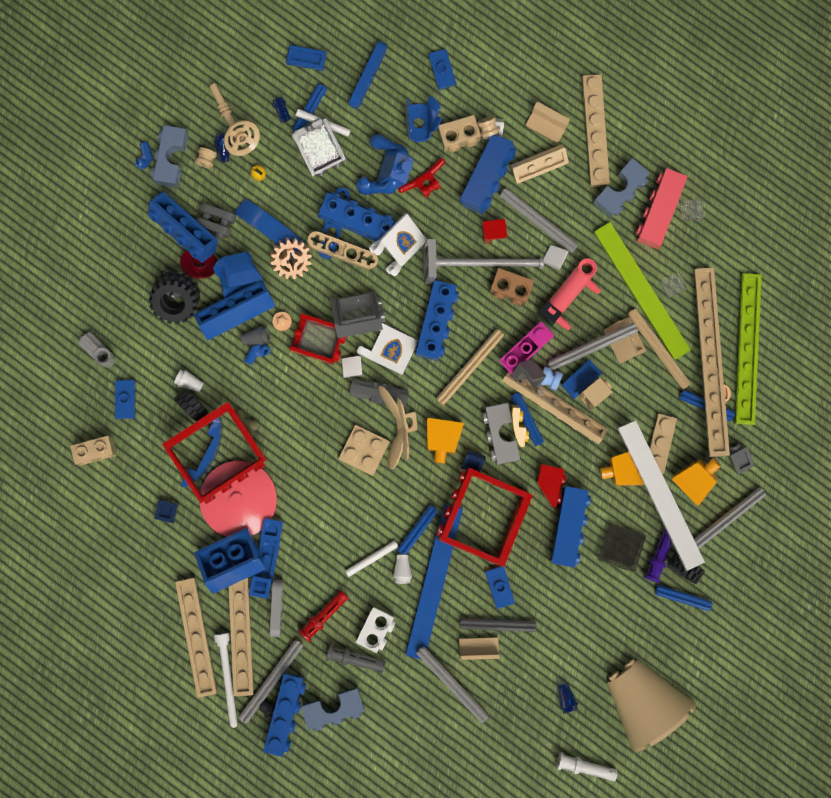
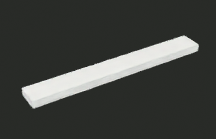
[618,421,705,571]

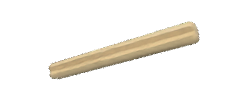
[628,308,691,389]
[436,329,504,405]

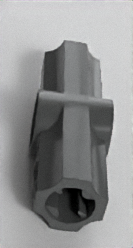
[349,379,409,408]

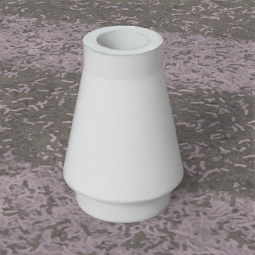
[174,369,204,393]
[393,555,412,584]

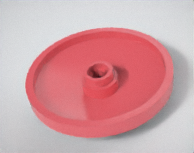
[199,461,277,537]

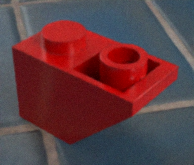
[536,464,567,508]

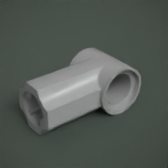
[78,332,115,368]

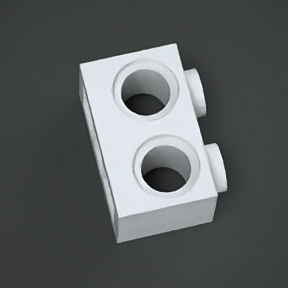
[356,606,396,653]

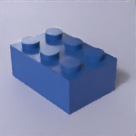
[194,528,266,594]

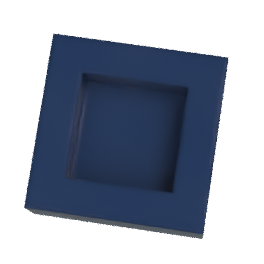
[461,450,486,472]
[154,500,179,523]

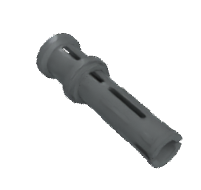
[326,643,386,673]

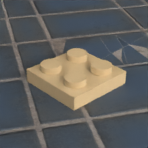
[339,425,390,476]

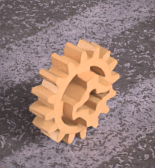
[270,238,312,279]

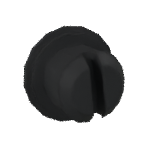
[259,701,276,718]

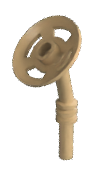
[209,83,260,156]

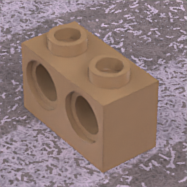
[490,268,534,306]

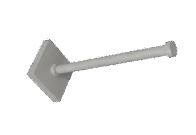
[423,239,544,284]

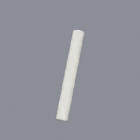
[295,109,351,137]
[345,540,398,577]

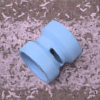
[541,366,563,391]

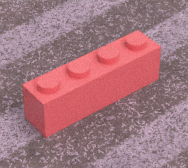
[636,168,688,249]

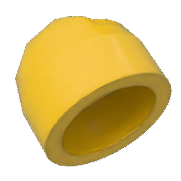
[251,165,266,181]

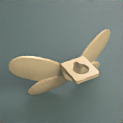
[379,386,417,469]

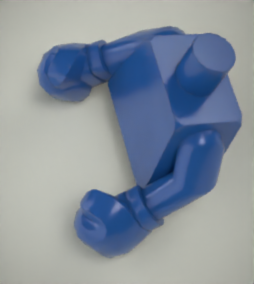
[356,134,413,195]

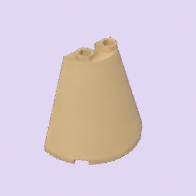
[607,659,696,752]

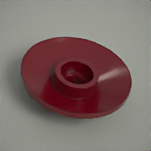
[180,251,218,279]

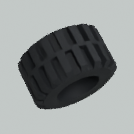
[149,271,200,324]

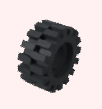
[174,388,209,422]
[667,552,705,585]

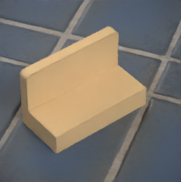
[525,102,570,143]
[603,317,646,364]
[459,637,500,660]

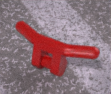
[398,158,445,198]

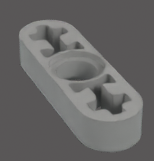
[270,580,284,637]

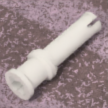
[556,752,617,782]

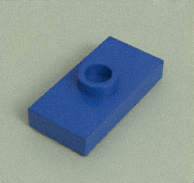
[286,45,327,71]
[428,49,457,91]
[561,359,602,399]
[115,380,136,419]
[485,567,515,609]

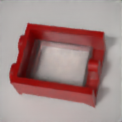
[289,313,347,366]

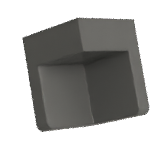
[511,359,546,389]

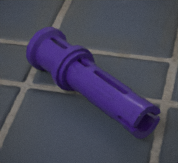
[643,528,672,583]

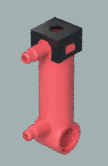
[538,258,601,330]

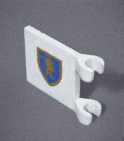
[369,213,427,276]
[356,323,418,375]

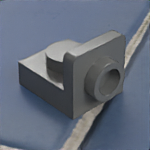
[729,441,755,474]

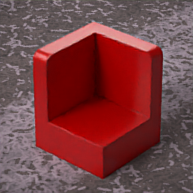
[482,219,508,244]

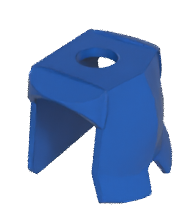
[405,96,442,142]
[213,252,262,298]

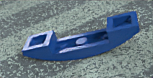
[234,199,305,257]
[180,418,223,488]
[249,518,283,599]

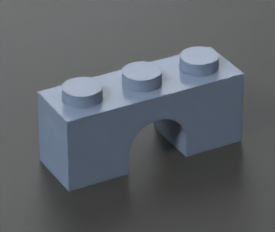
[151,125,189,188]
[593,158,650,218]
[301,687,365,731]

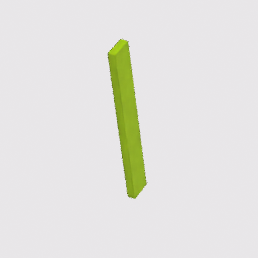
[594,222,691,360]
[734,273,762,425]

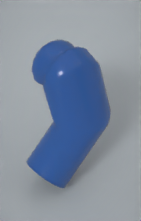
[135,142,153,169]
[244,344,270,365]

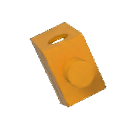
[427,418,464,464]
[600,452,644,485]
[672,458,721,506]

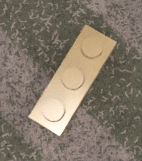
[510,144,569,184]
[649,414,677,474]

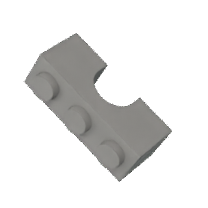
[482,403,520,465]

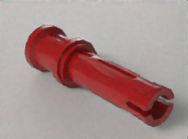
[297,590,349,642]

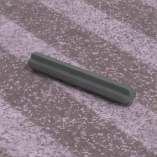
[459,618,537,632]

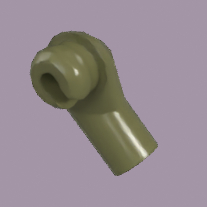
[236,410,259,433]

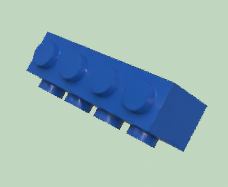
[460,135,516,214]
[147,192,218,263]
[317,192,396,242]
[194,280,276,341]
[416,280,459,362]
[550,486,591,568]
[263,672,307,757]

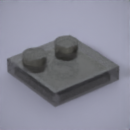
[598,523,647,573]

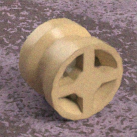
[477,116,499,137]
[194,147,217,169]

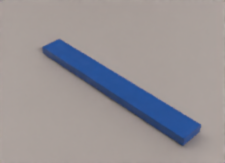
[406,504,463,660]

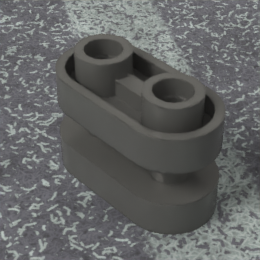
[195,203,236,240]

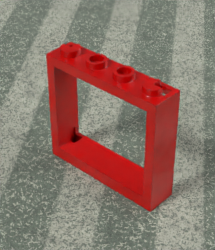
[162,402,267,504]
[436,468,533,567]

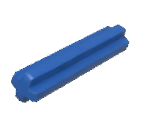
[292,84,327,132]
[680,390,735,421]
[511,393,544,446]
[398,505,438,555]
[655,585,712,611]

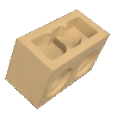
[438,115,481,152]
[578,378,613,411]
[70,436,117,466]

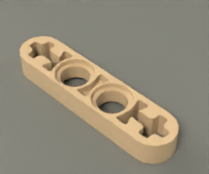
[306,231,378,270]

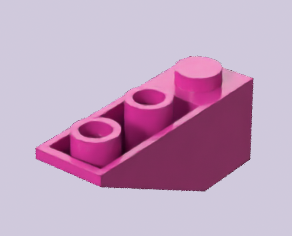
[499,322,554,374]

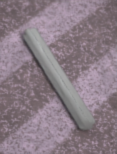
[500,188,578,252]
[548,323,638,370]
[694,487,766,549]
[239,640,303,723]
[416,647,489,723]

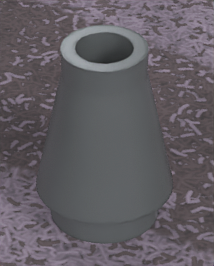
[241,326,270,345]

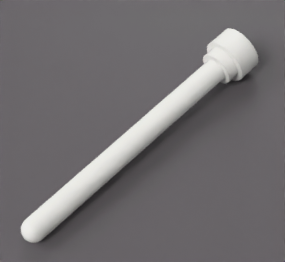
[214,633,238,728]

